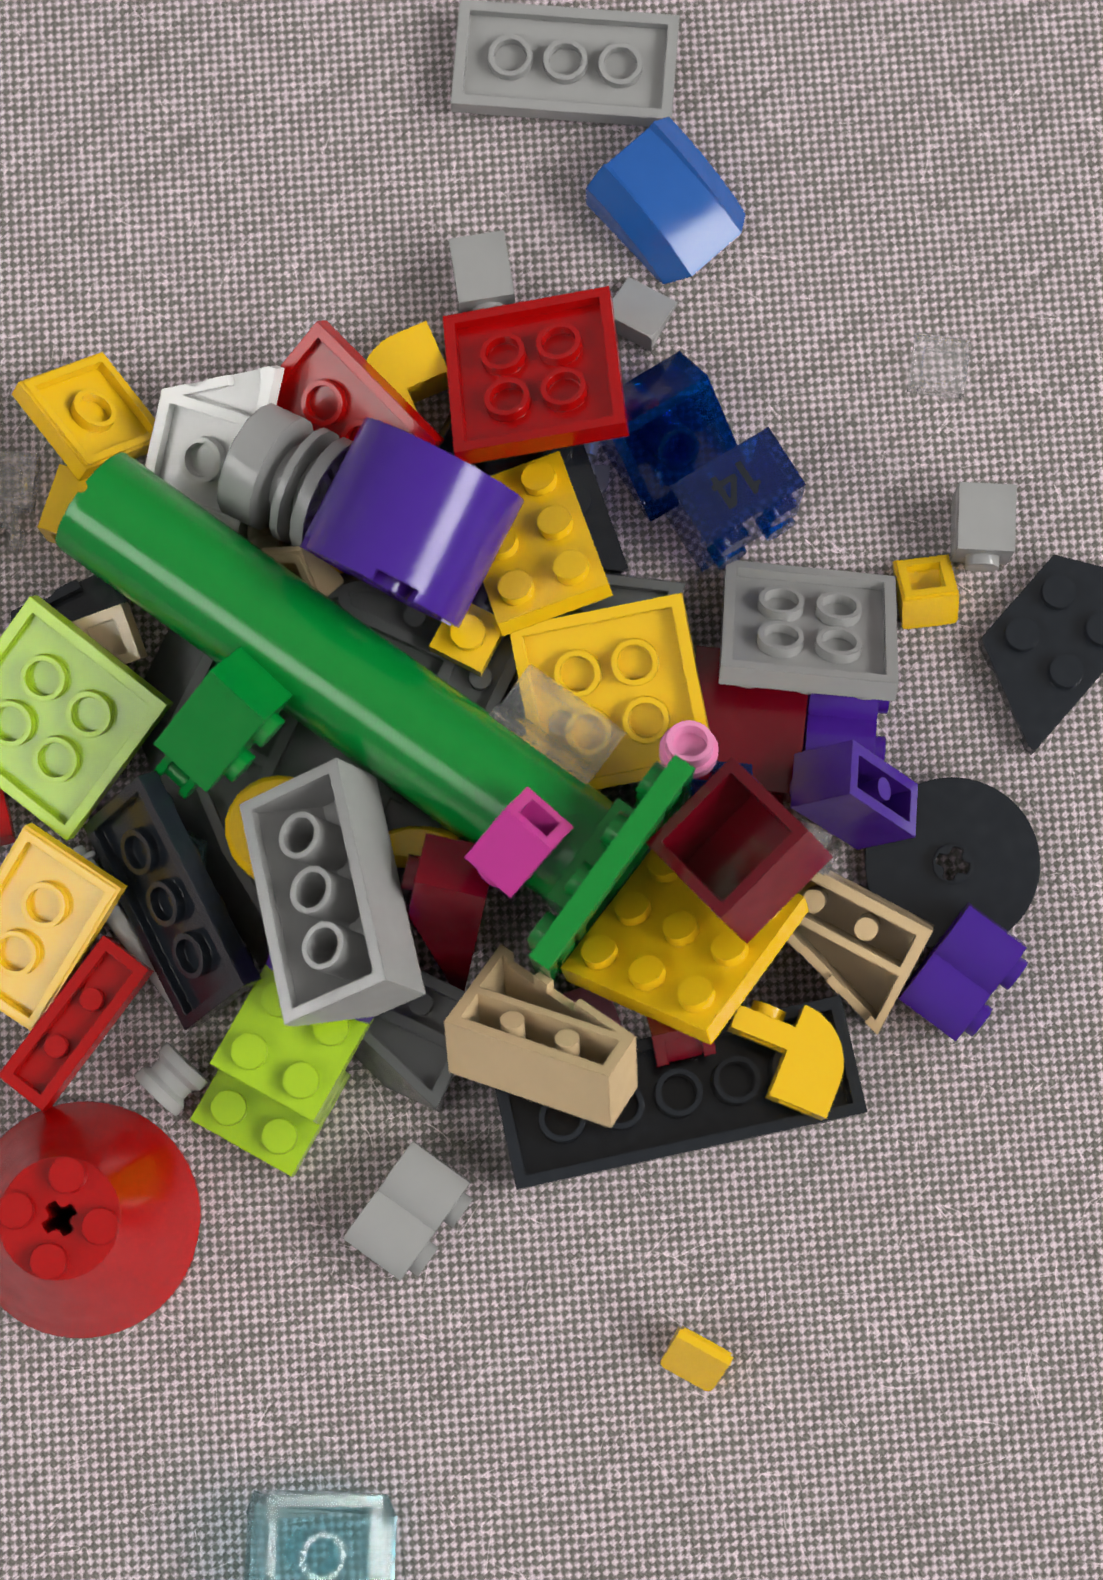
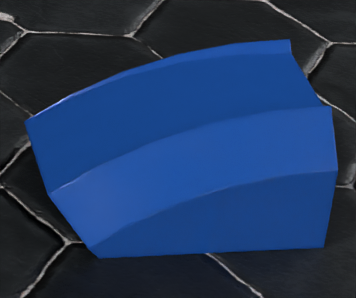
[586,116,746,284]

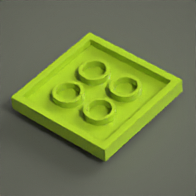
[0,595,173,841]

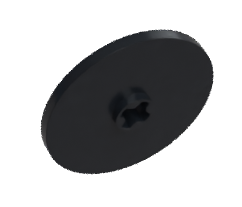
[865,777,1040,948]

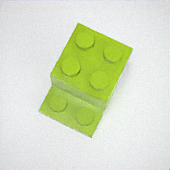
[190,965,374,1177]

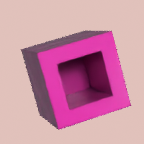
[464,786,573,898]

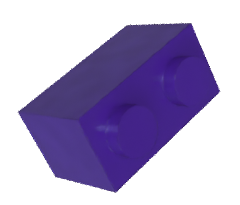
[789,740,918,850]

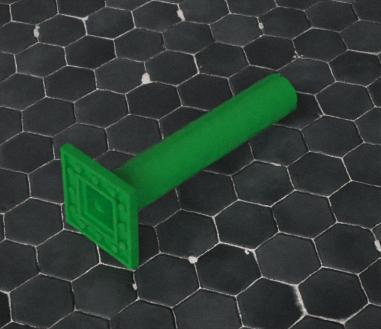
[55,452,695,983]

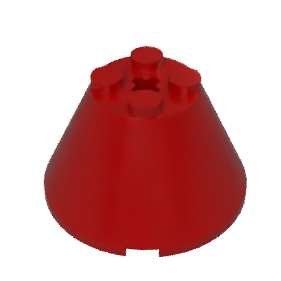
[0,1101,201,1338]

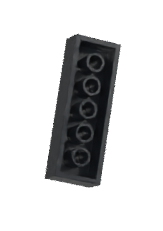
[495,995,868,1190]

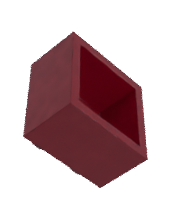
[646,757,833,944]

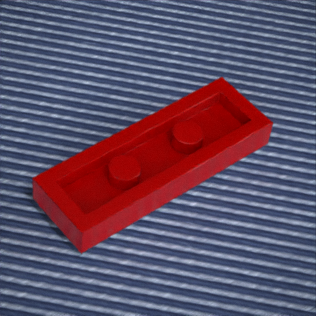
[0,935,154,1111]

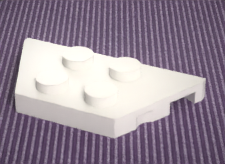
[145,366,285,538]

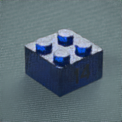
[666,427,806,572]

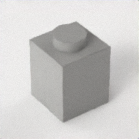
[449,230,515,313]
[950,482,1017,572]

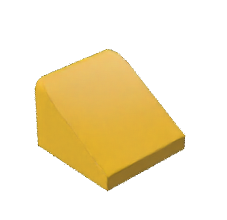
[892,554,959,629]
[660,1325,734,1392]

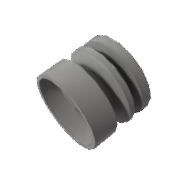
[217,403,353,546]

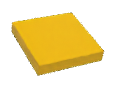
[11,352,155,481]

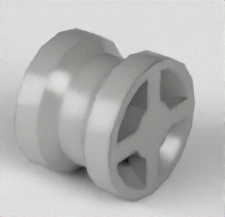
[134,1042,209,1116]

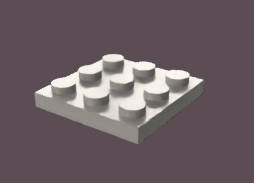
[718,559,899,701]

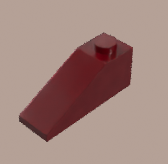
[401,833,489,991]

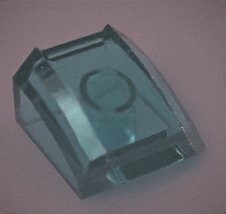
[244,1490,397,1580]

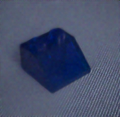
[599,351,746,522]

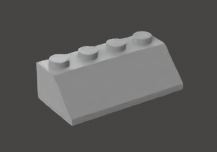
[239,758,425,1027]

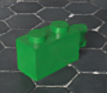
[154,647,293,800]

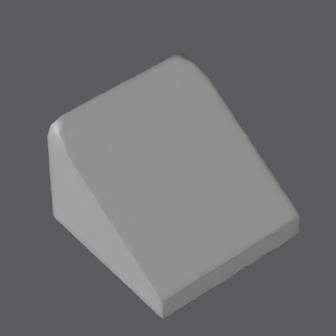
[612,277,678,351]

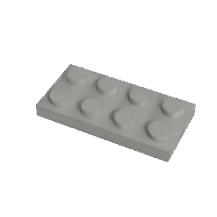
[450,0,680,127]

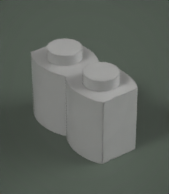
[343,1141,473,1281]

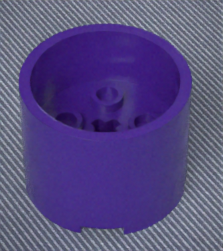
[300,417,524,628]

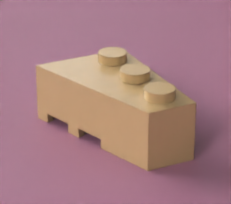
[787,867,934,1035]
[444,944,638,1128]

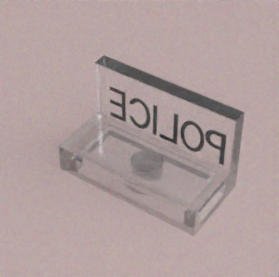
[489,664,627,785]

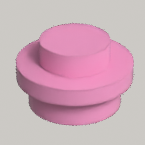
[659,720,719,778]

